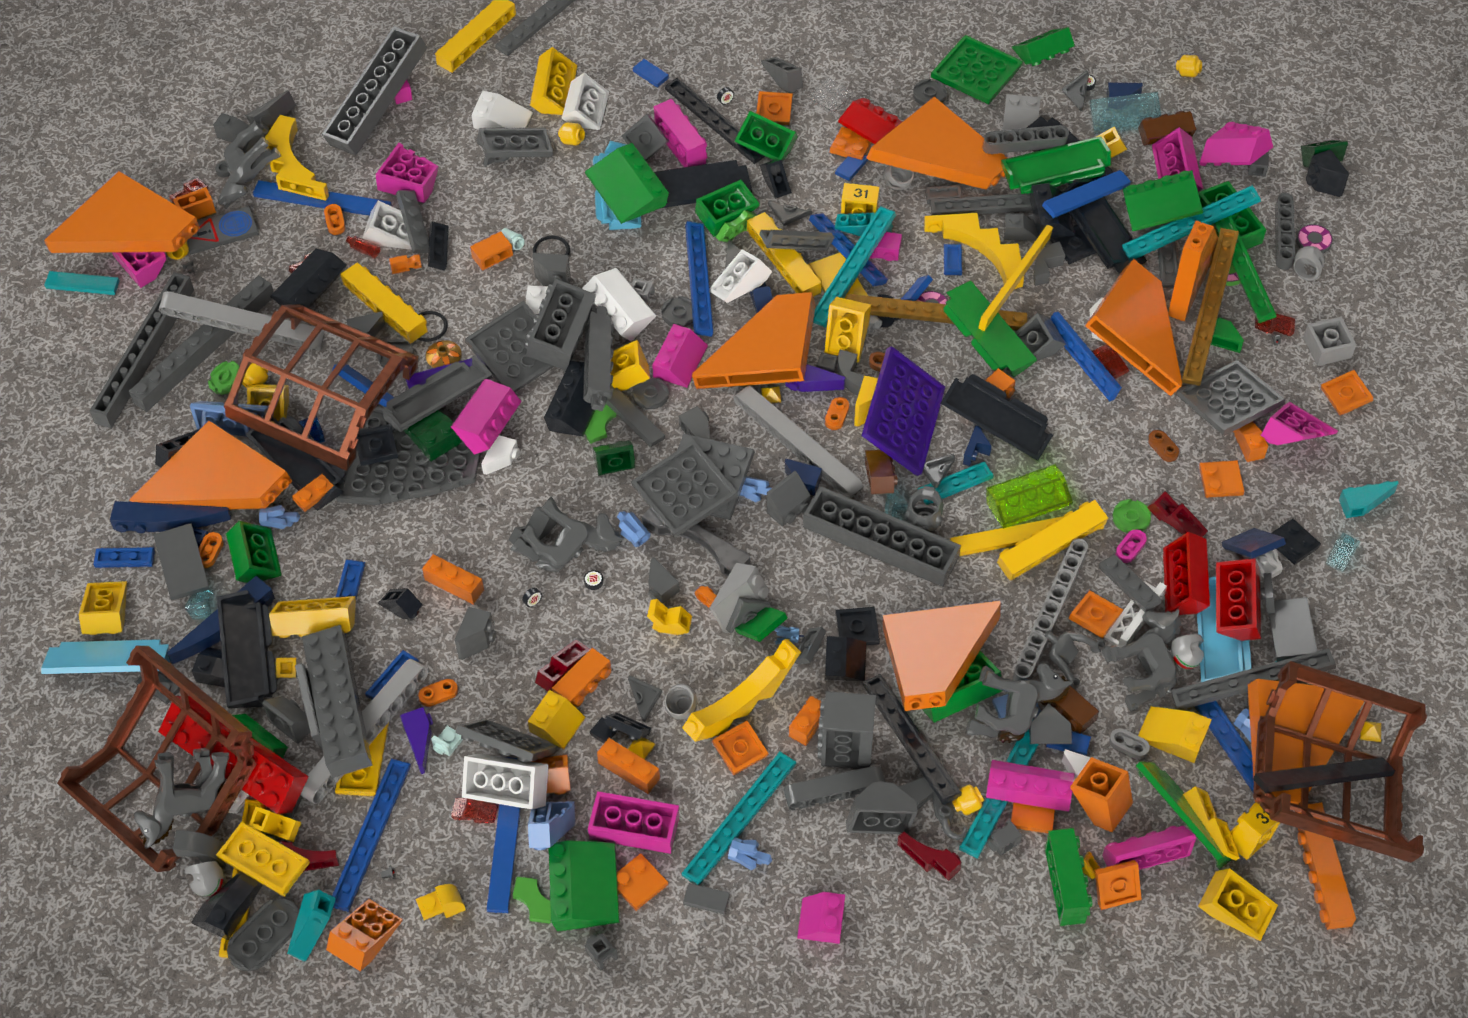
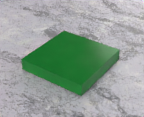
[735,607,788,642]

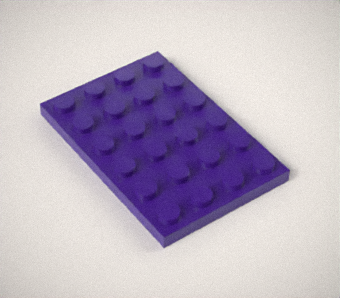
[861,346,945,476]

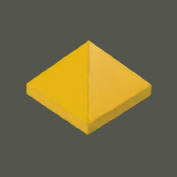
[761,386,781,404]
[276,657,296,678]
[1360,721,1381,742]
[627,737,655,759]
[1082,851,1100,879]

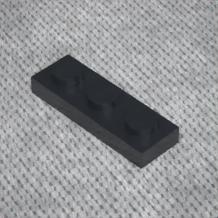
[428,221,449,271]

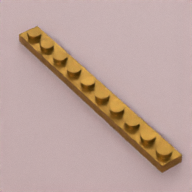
[1182,228,1239,386]
[847,294,1027,331]

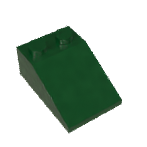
[404,410,462,462]

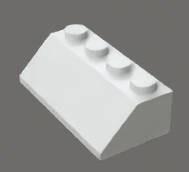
[582,268,656,341]

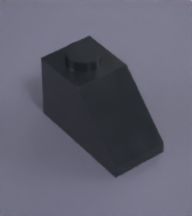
[760,160,792,199]
[378,588,423,619]

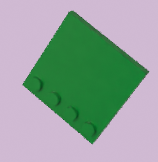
[931,35,1023,105]

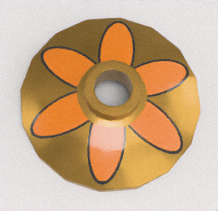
[426,340,462,368]

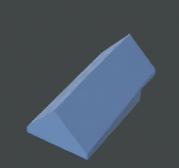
[190,401,274,437]

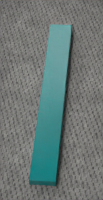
[1122,185,1261,259]
[813,206,896,328]
[959,718,1039,859]
[681,751,797,886]

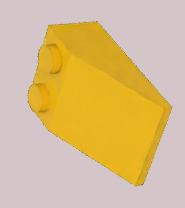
[824,297,871,363]
[79,581,127,635]
[1138,706,1212,763]
[1198,868,1278,941]

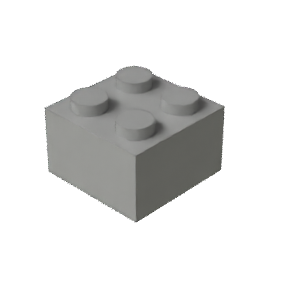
[1303,317,1356,366]

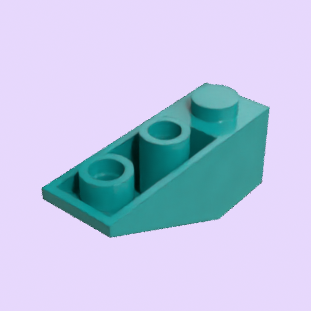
[835,213,893,237]
[1339,481,1399,518]
[287,890,336,961]

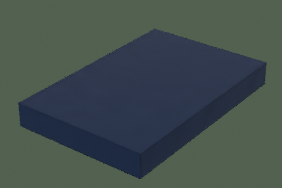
[1221,528,1286,559]

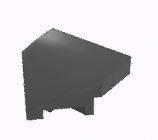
[1029,703,1072,744]

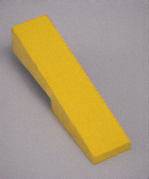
[1183,786,1240,861]

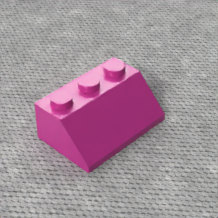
[652,324,708,388]

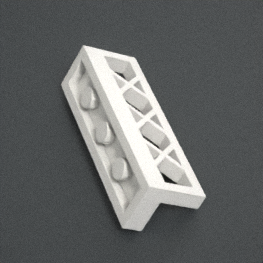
[1104,581,1167,647]

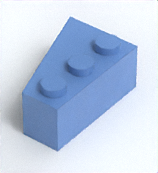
[528,801,575,850]

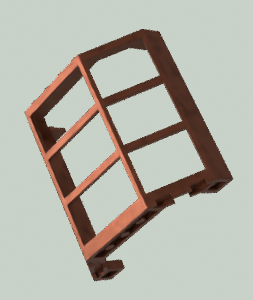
[224,305,418,471]
[57,646,256,872]
[1253,661,1427,863]

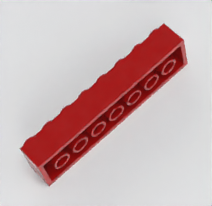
[158,696,309,814]

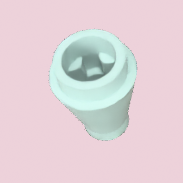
[501,228,525,250]

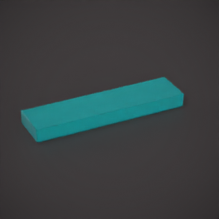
[44,271,120,295]
[917,461,994,505]

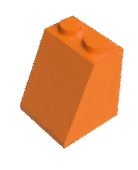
[1070,757,1133,833]

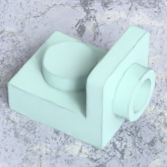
[431,726,463,757]

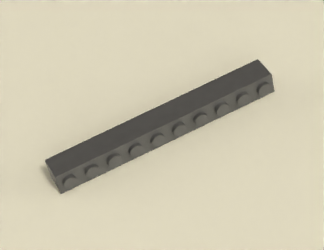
[89,272,194,428]
[129,275,274,412]

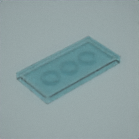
[1090,92,1161,135]

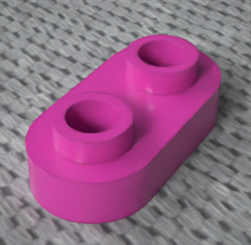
[1116,530,1147,563]

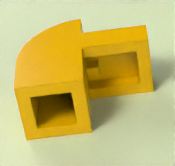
[647,599,692,635]
[249,806,301,842]
[416,884,466,920]

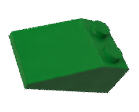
[695,180,760,237]

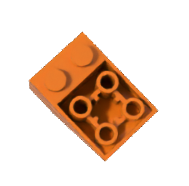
[326,899,403,971]

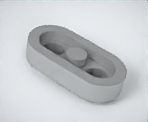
[1109,728,1150,759]

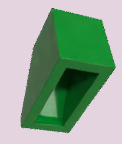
[1211,318,1244,353]

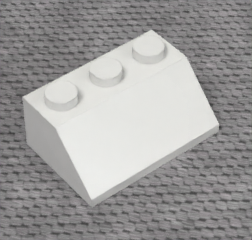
[562,73,609,130]

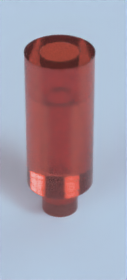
[346,236,381,259]

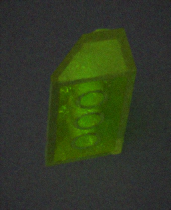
[986,464,1073,529]

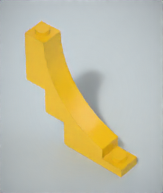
[264,115,329,201]
[924,213,1024,289]
[682,639,801,742]

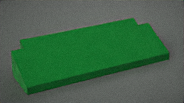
[1001,136,1111,194]
[943,281,1037,378]
[1136,761,1232,870]

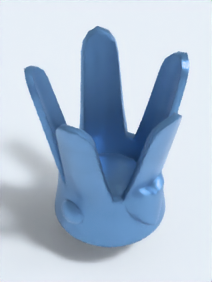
[774,625,804,645]

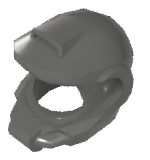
[905,486,944,533]

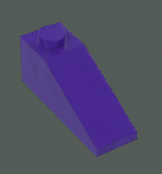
[785,364,845,392]
[400,707,433,774]

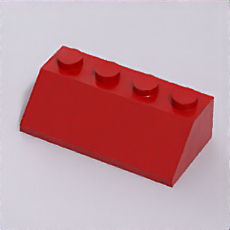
[838,98,902,144]
[1163,532,1210,615]
[1216,558,1261,641]

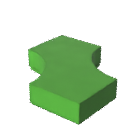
[716,210,757,242]
[585,404,616,444]
[513,877,551,924]

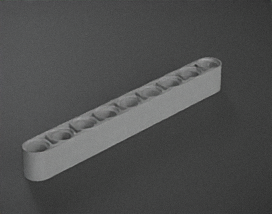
[158,291,324,350]
[733,385,863,498]
[1013,538,1088,681]
[300,659,429,804]

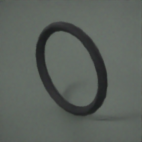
[533,235,570,256]
[417,311,448,342]

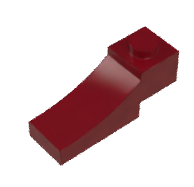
[1147,491,1208,537]
[535,639,590,691]
[897,832,962,881]
[279,841,339,872]

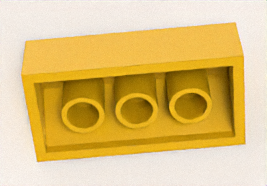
[530,47,577,115]
[269,596,356,638]

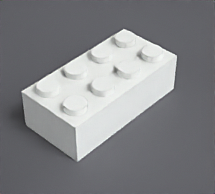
[462,753,548,809]

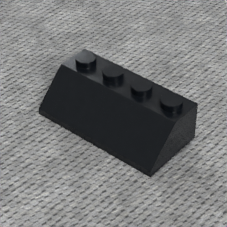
[270,248,347,308]
[544,361,595,437]

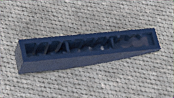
[110,501,231,533]
[167,576,275,664]

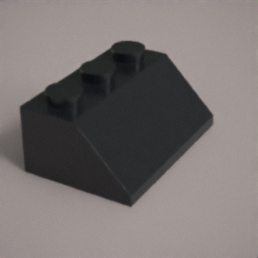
[1029,183,1075,238]

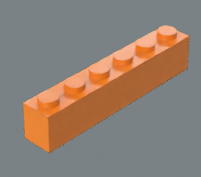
[1295,802,1356,930]

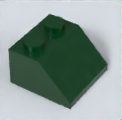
[1301,140,1348,167]
[593,440,635,476]

